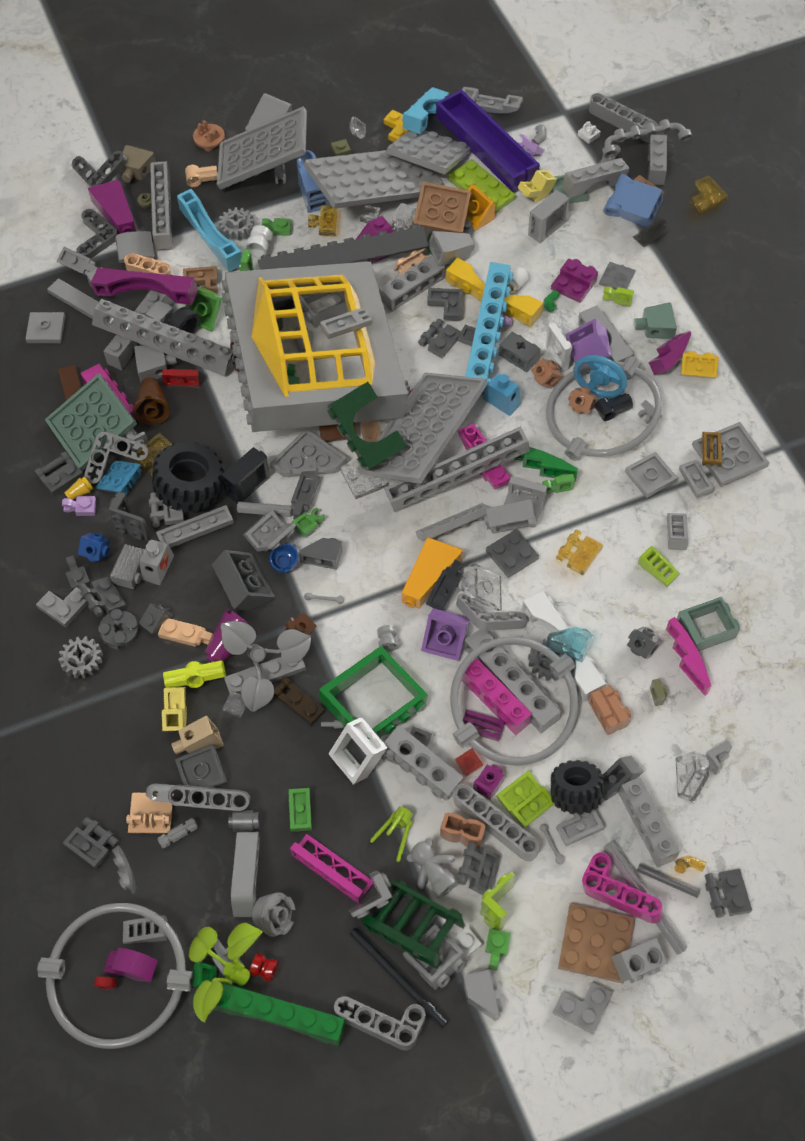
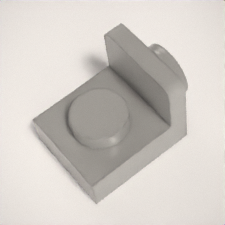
[123,428,149,451]
[704,740,732,775]

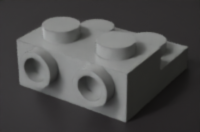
[403,925,467,990]

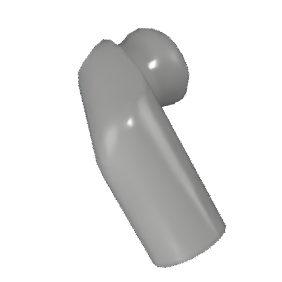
[531,124,547,144]

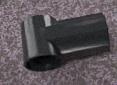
[594,393,633,421]

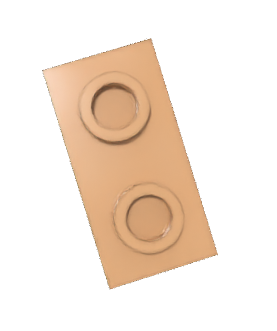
[394,248,428,275]

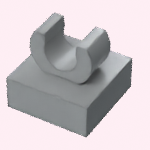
[638,400,662,424]

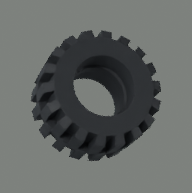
[551,760,604,815]

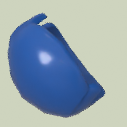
[269,543,299,573]

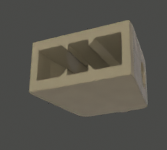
[120,145,156,183]

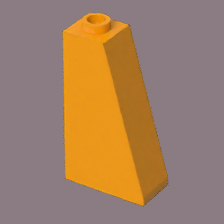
[401,537,463,609]

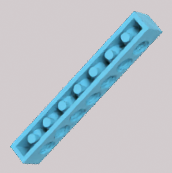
[465,262,513,395]

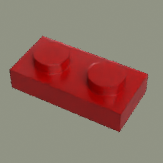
[162,369,201,386]

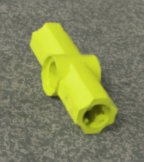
[163,660,226,688]

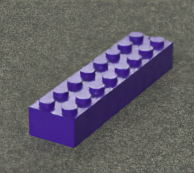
[436,89,540,192]

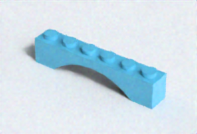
[177,189,242,272]

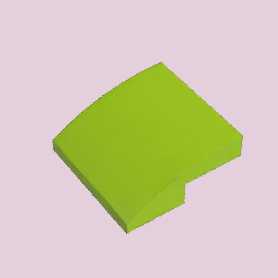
[495,770,555,828]

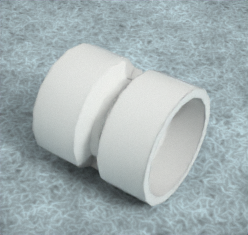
[245,225,273,258]

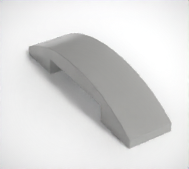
[462,87,523,113]

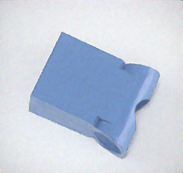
[297,150,330,213]
[603,174,663,228]

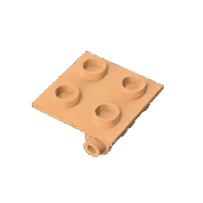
[127,793,174,833]

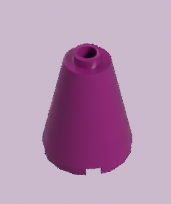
[205,608,258,662]

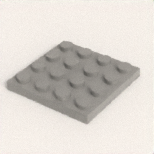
[387,130,471,174]

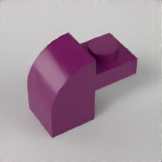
[104,948,158,982]

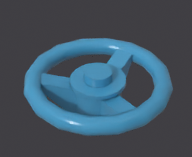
[573,355,628,398]

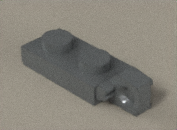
[291,472,320,520]

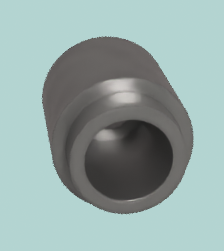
[229,810,259,832]

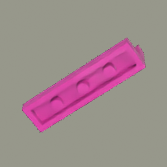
[290,834,374,904]

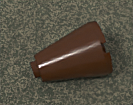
[133,377,170,425]

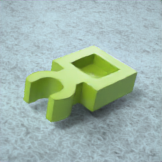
[602,286,634,307]

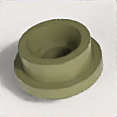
[137,193,152,209]

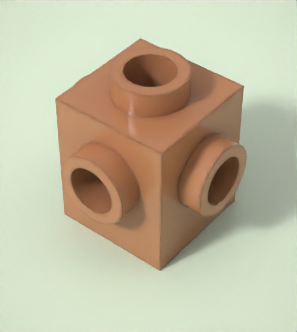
[531,358,563,388]
[568,386,598,414]

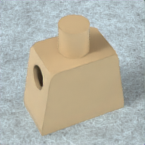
[171,716,224,754]

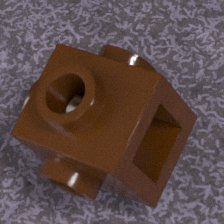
[284,612,317,638]

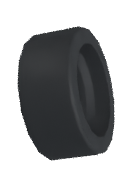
[168,307,200,334]

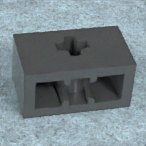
[499,332,540,373]

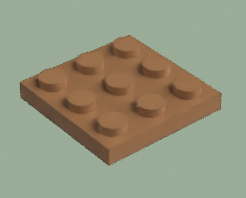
[413,182,471,233]
[558,903,634,984]

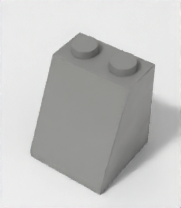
[245,93,292,131]

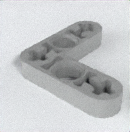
[85,431,149,483]
[456,593,527,631]

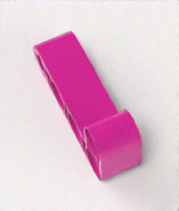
[582,852,663,924]

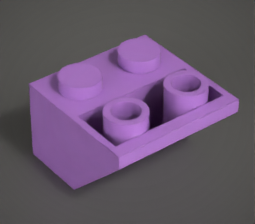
[565,319,611,366]

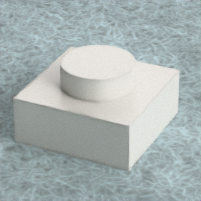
[452,927,482,958]

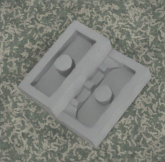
[115,231,155,263]

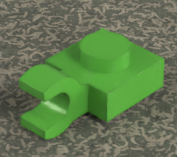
[262,218,291,236]
[485,929,511,970]

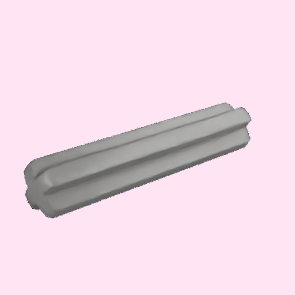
[237,502,292,517]

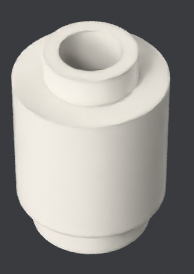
[508,267,529,292]

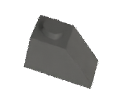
[299,538,343,570]
[603,756,644,801]

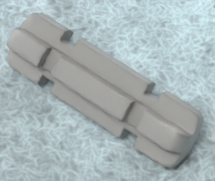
[158,818,198,848]

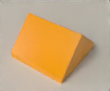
[466,183,495,231]

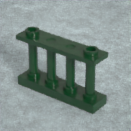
[361,878,466,969]

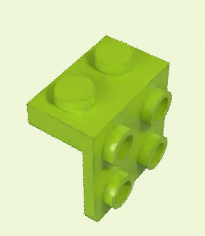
[480,872,515,931]

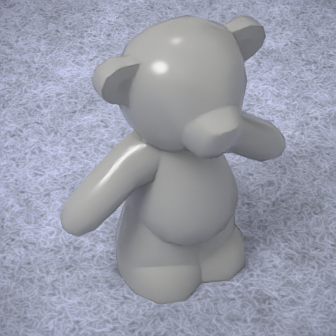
[407,838,459,898]

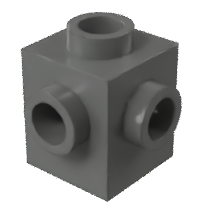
[627,626,662,659]

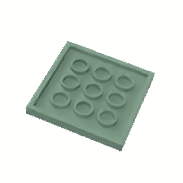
[45,373,137,471]

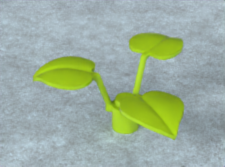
[189,923,262,1022]

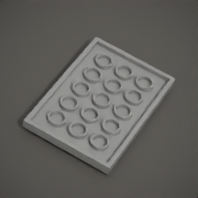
[217,106,307,190]

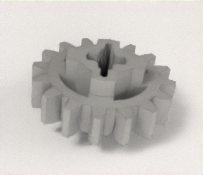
[218,207,255,240]
[59,636,103,679]

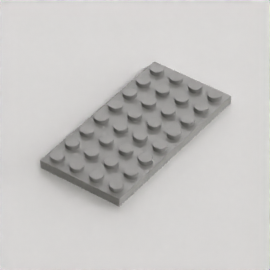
[303,150,445,209]
[357,372,488,484]

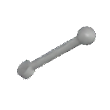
[304,593,344,604]
[540,824,564,865]

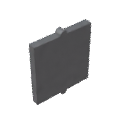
[599,262,636,290]

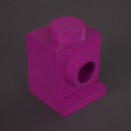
[473,764,505,800]

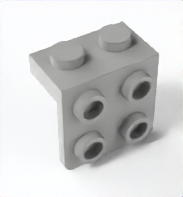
[504,476,547,528]
[243,510,296,552]
[348,870,392,919]

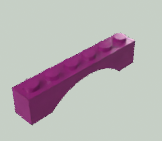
[91,268,198,305]

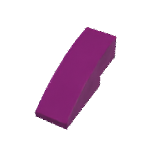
[648,331,691,375]

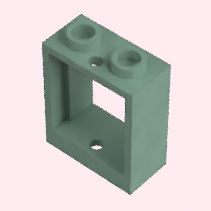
[677,597,740,651]

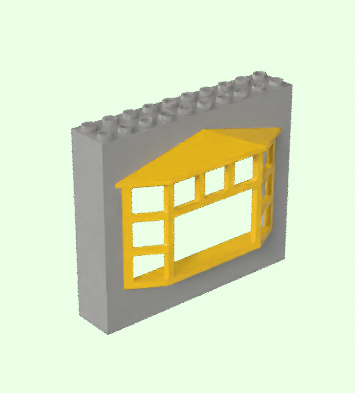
[222,262,408,432]

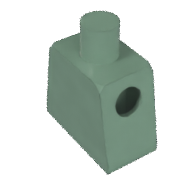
[634,302,677,339]

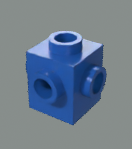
[78,533,110,562]

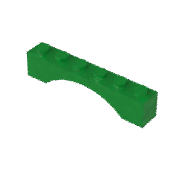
[213,983,346,1047]

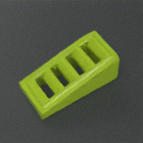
[638,546,680,587]

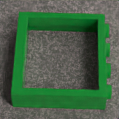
[319,646,428,739]

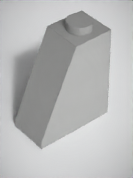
[428,231,474,266]

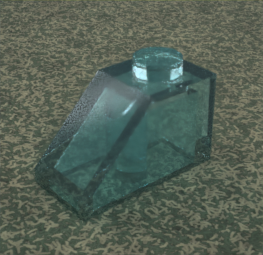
[546,627,594,663]

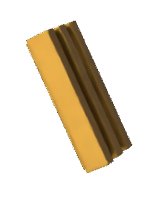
[702,432,722,467]

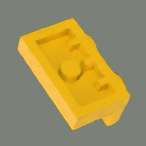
[680,351,719,379]

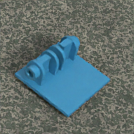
[95,460,142,496]

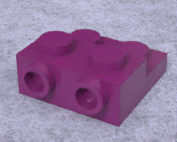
[551,258,598,303]

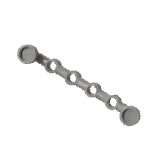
[602,119,692,158]

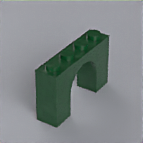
[327,381,407,470]

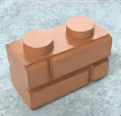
[588,685,631,735]

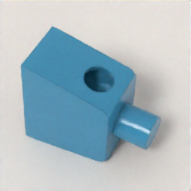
[483,374,521,416]

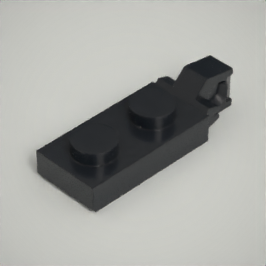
[426,559,464,611]

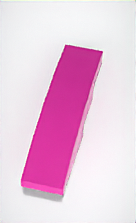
[666,617,711,696]

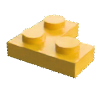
[384,110,409,142]

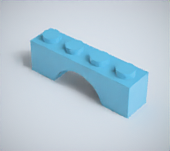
[402,87,449,134]

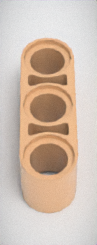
[124,253,172,275]

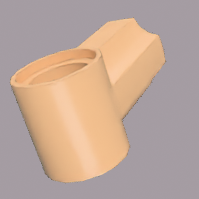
[185,165,218,187]

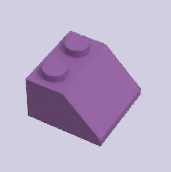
[421,608,470,661]

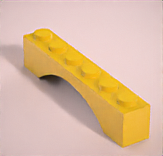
[446,257,543,327]

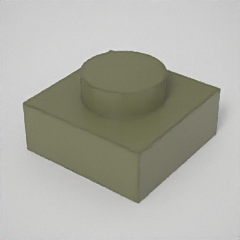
[331,139,351,156]
[650,679,667,706]

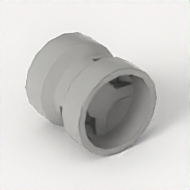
[377,625,398,652]

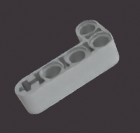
[231,832,260,917]
[334,996,425,1051]

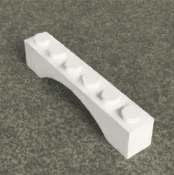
[522,591,606,702]

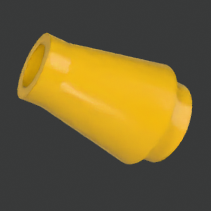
[64,477,94,500]

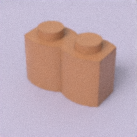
[440,813,486,849]

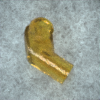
[674,855,706,874]

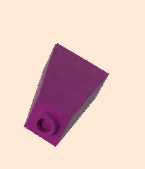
[88,180,136,234]

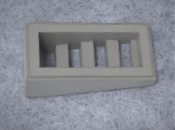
[667,513,688,550]
[123,915,167,944]

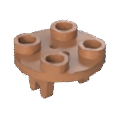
[193,120,225,151]

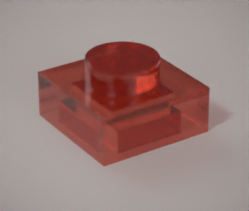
[455,748,483,777]

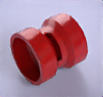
[249,953,279,982]

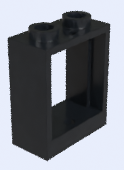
[222,447,270,504]

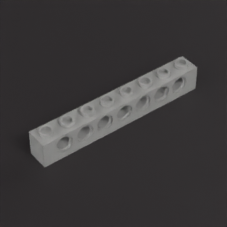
[92,299,233,376]
[384,426,530,512]

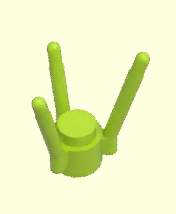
[370,806,413,862]

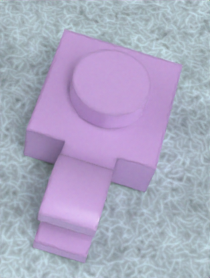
[517,134,545,156]
[62,496,96,516]

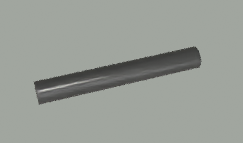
[637,864,700,898]

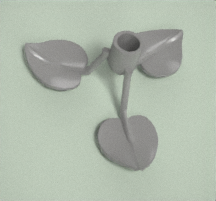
[220,621,311,712]

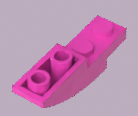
[458,423,510,490]

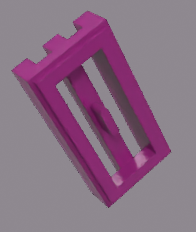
[462,709,505,741]

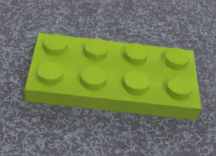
[448,159,516,213]

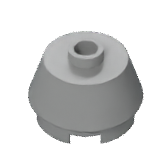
[252,892,295,937]

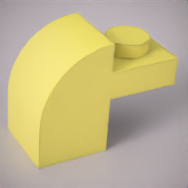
[518,170,557,202]
[162,687,187,731]

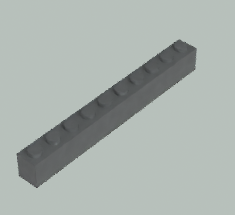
[258,224,428,270]

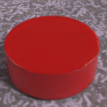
[94,977,117,989]

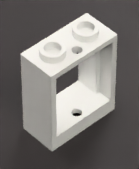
[328,717,387,785]

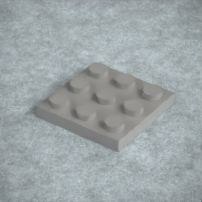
[692,422,769,487]

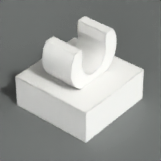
[578,121,601,144]

